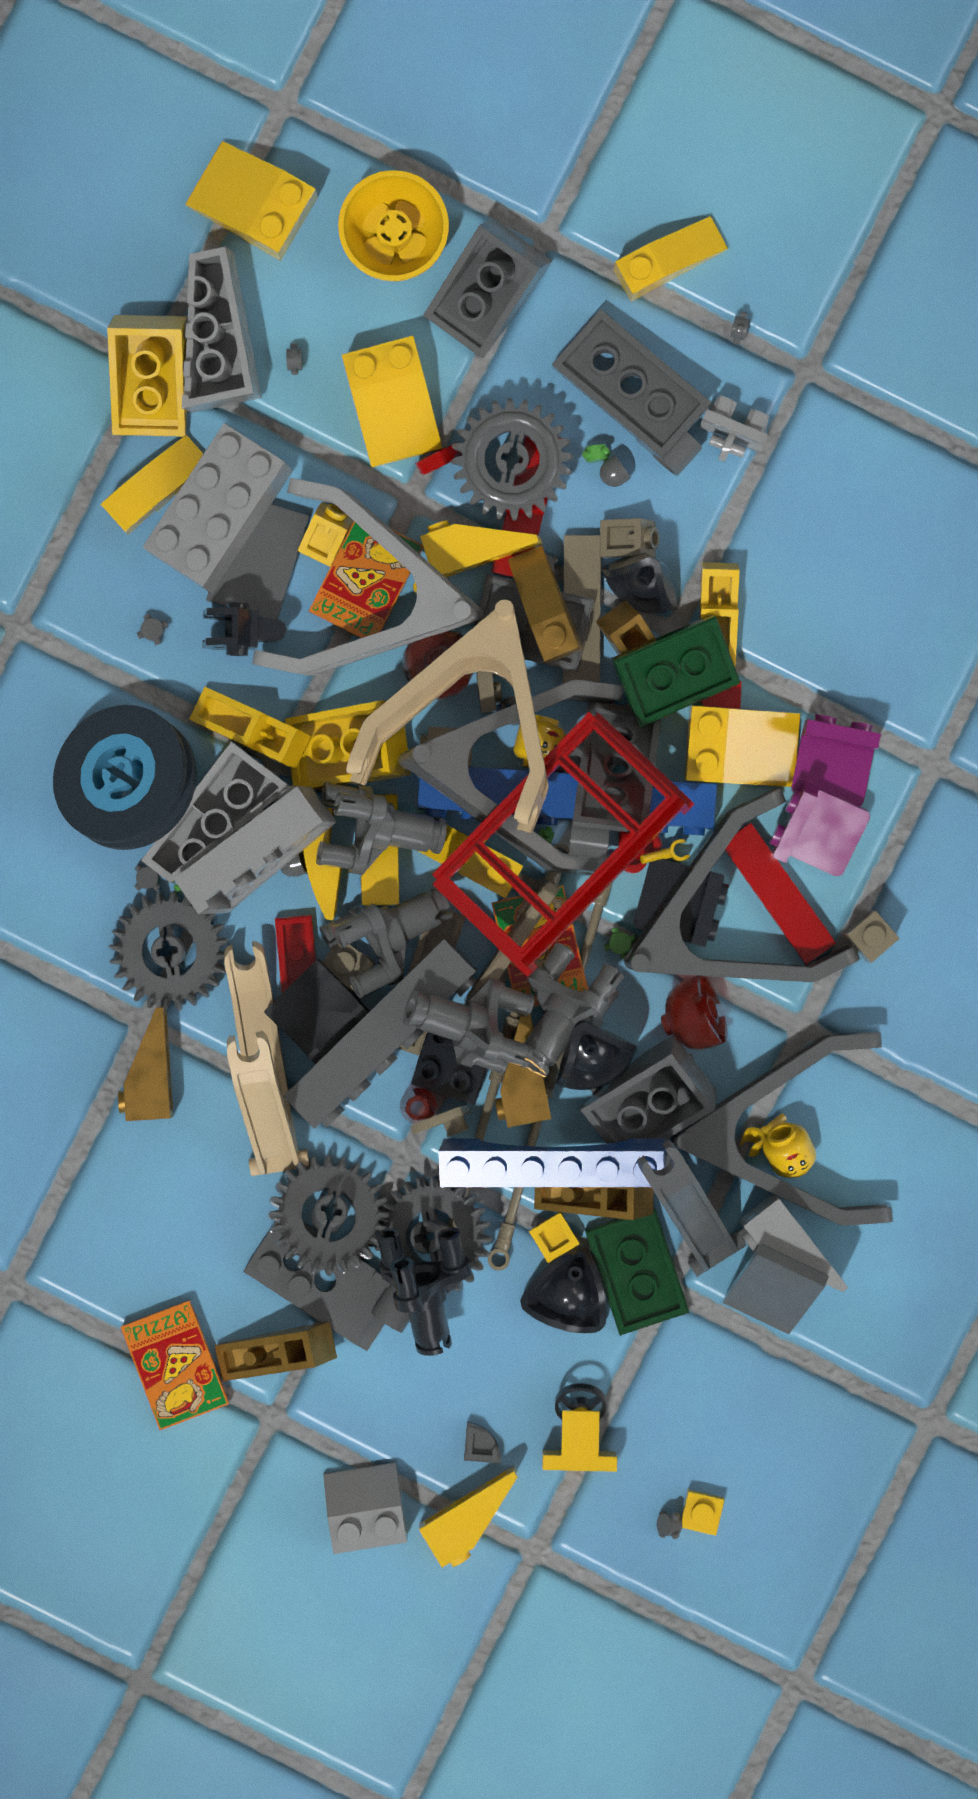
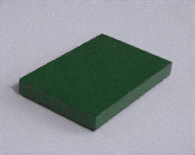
[612,614,741,727]
[585,1207,690,1336]

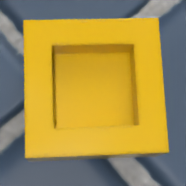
[529,1212,580,1263]
[681,1489,724,1536]

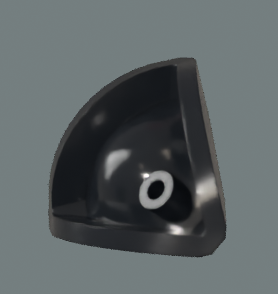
[601,553,678,613]
[556,1022,637,1090]
[520,1246,606,1334]

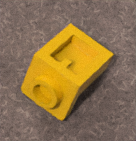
[297,502,353,567]

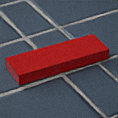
[275,915,316,993]

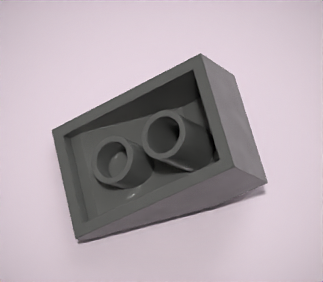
[423,218,552,358]
[580,1035,716,1144]

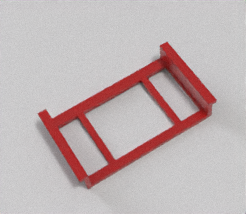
[432,712,695,977]

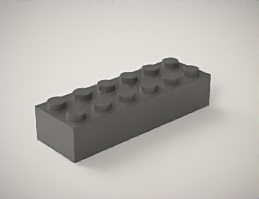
[283,938,478,1129]

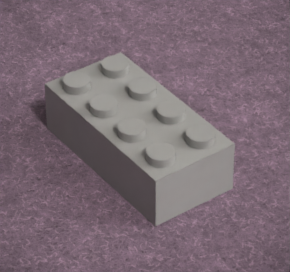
[143,423,293,594]

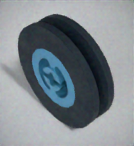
[53,705,197,850]

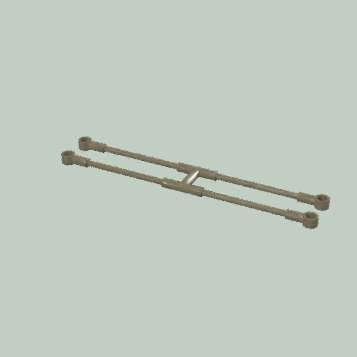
[447,844,613,1271]

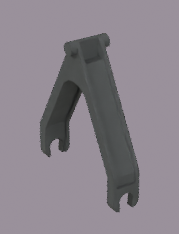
[399,680,623,876]
[623,788,860,982]
[671,1032,893,1226]
[590,1086,747,1277]

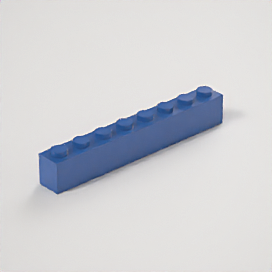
[417,767,717,836]

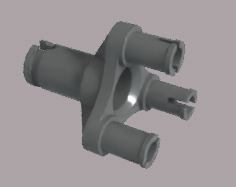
[316,782,447,875]
[319,887,453,998]
[525,942,624,1077]
[403,978,534,1074]

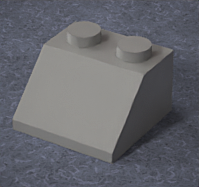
[323,1462,408,1554]

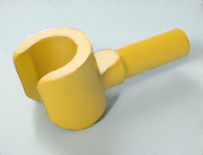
[640,839,690,864]
[739,1113,787,1157]

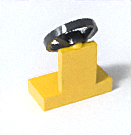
[542,1383,617,1472]

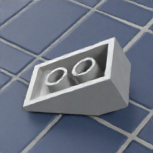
[738,1193,848,1292]

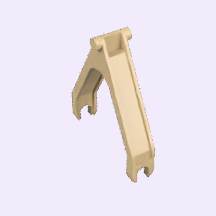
[346,600,549,833]
[224,941,310,1176]

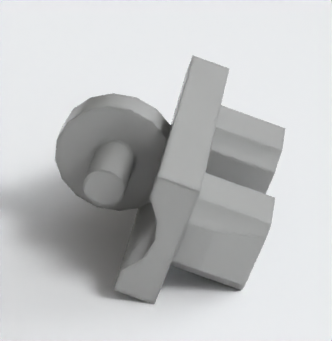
[699,395,769,462]

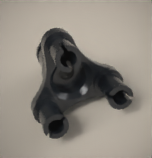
[376,1228,472,1356]

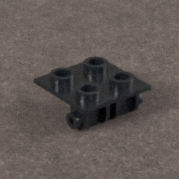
[411,1032,486,1105]

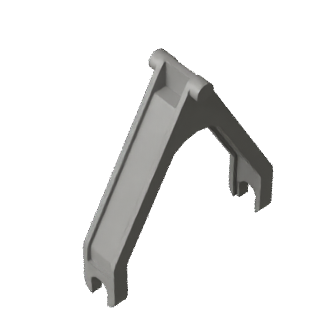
[252,478,483,676]

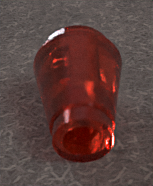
[400,1088,437,1124]

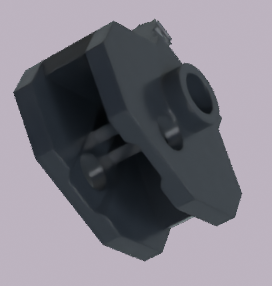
[202,602,287,656]

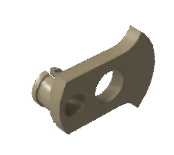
[410,1104,471,1138]

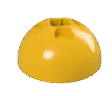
[338,170,449,282]

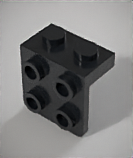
[633,859,729,947]

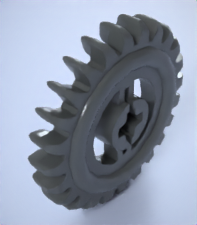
[451,398,573,521]
[108,890,229,1011]
[267,1154,390,1276]
[375,1175,492,1295]

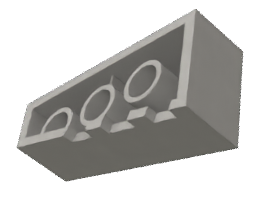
[182,246,262,413]
[141,742,290,884]
[174,785,337,914]

